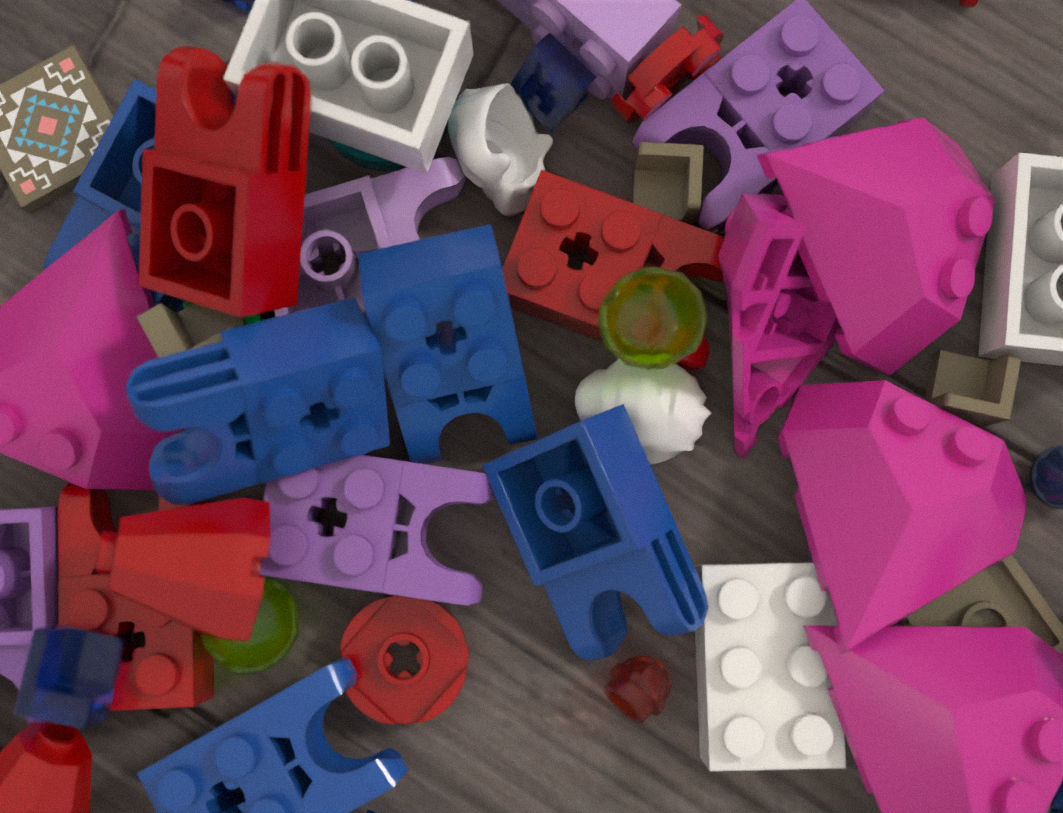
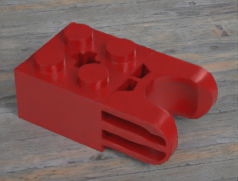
[139,46,311,317]
[502,170,725,371]
[58,482,214,713]

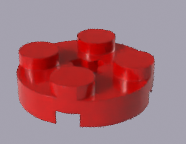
[611,14,724,124]
[340,595,470,725]

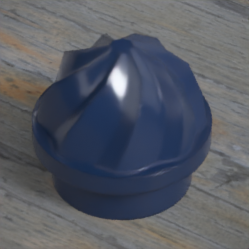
[1029,446,1063,510]

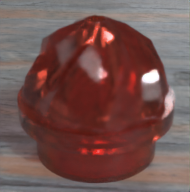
[603,655,672,724]

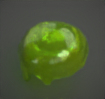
[597,267,708,370]
[201,575,301,674]

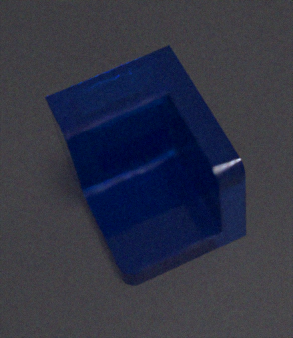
[14,625,125,729]

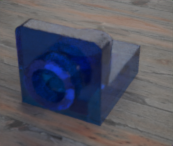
[510,33,597,133]

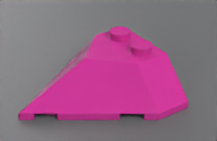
[756,117,996,375]
[718,193,840,459]
[0,208,188,490]
[777,380,1028,656]
[803,625,1063,813]

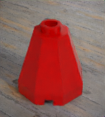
[95,498,271,642]
[0,720,92,813]

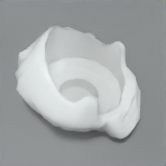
[448,83,553,216]
[575,355,712,464]

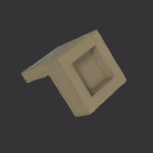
[632,142,704,225]
[137,303,247,358]
[924,350,1021,427]

